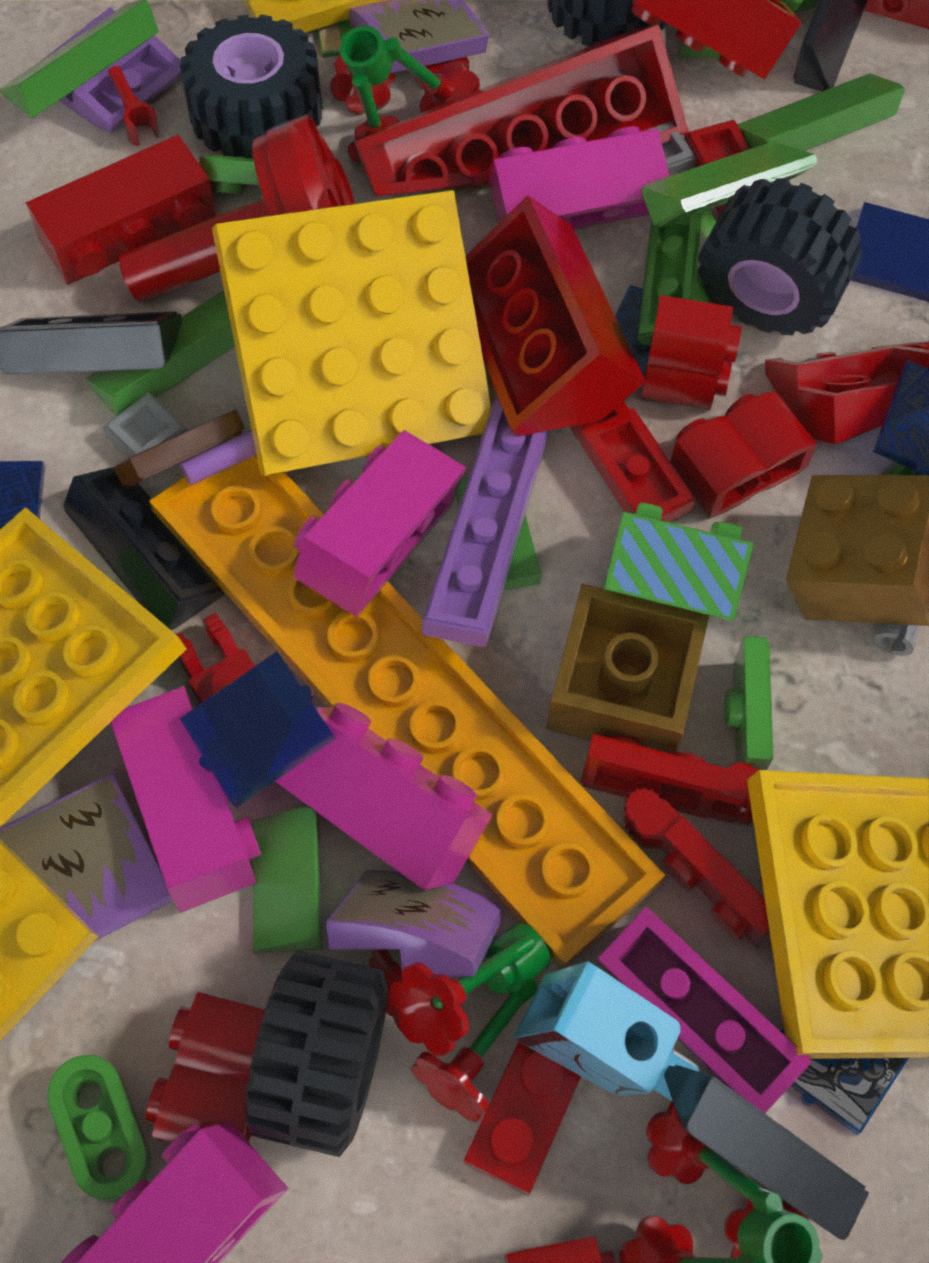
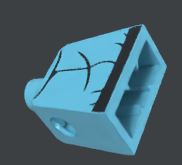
[513,961,699,1101]

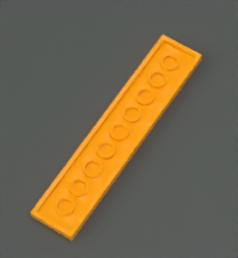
[149,455,666,969]

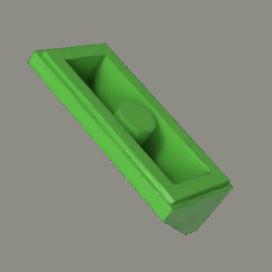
[252,807,323,954]

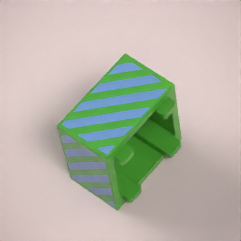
[604,503,754,621]

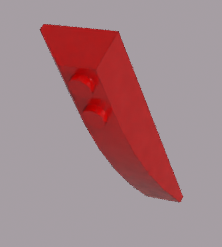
[354,25,689,196]

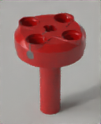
[119,115,355,303]

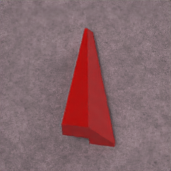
[765,341,929,444]

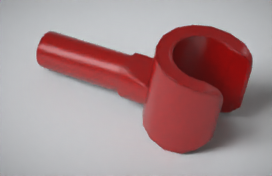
[108,65,159,146]

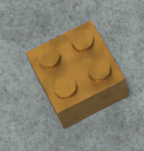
[785,475,929,626]
[546,583,710,754]

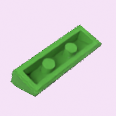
[0,0,159,118]
[737,73,905,151]
[641,143,818,227]
[637,210,716,345]
[85,290,235,416]

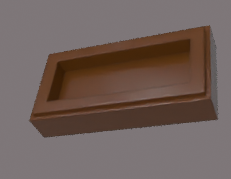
[113,409,245,487]

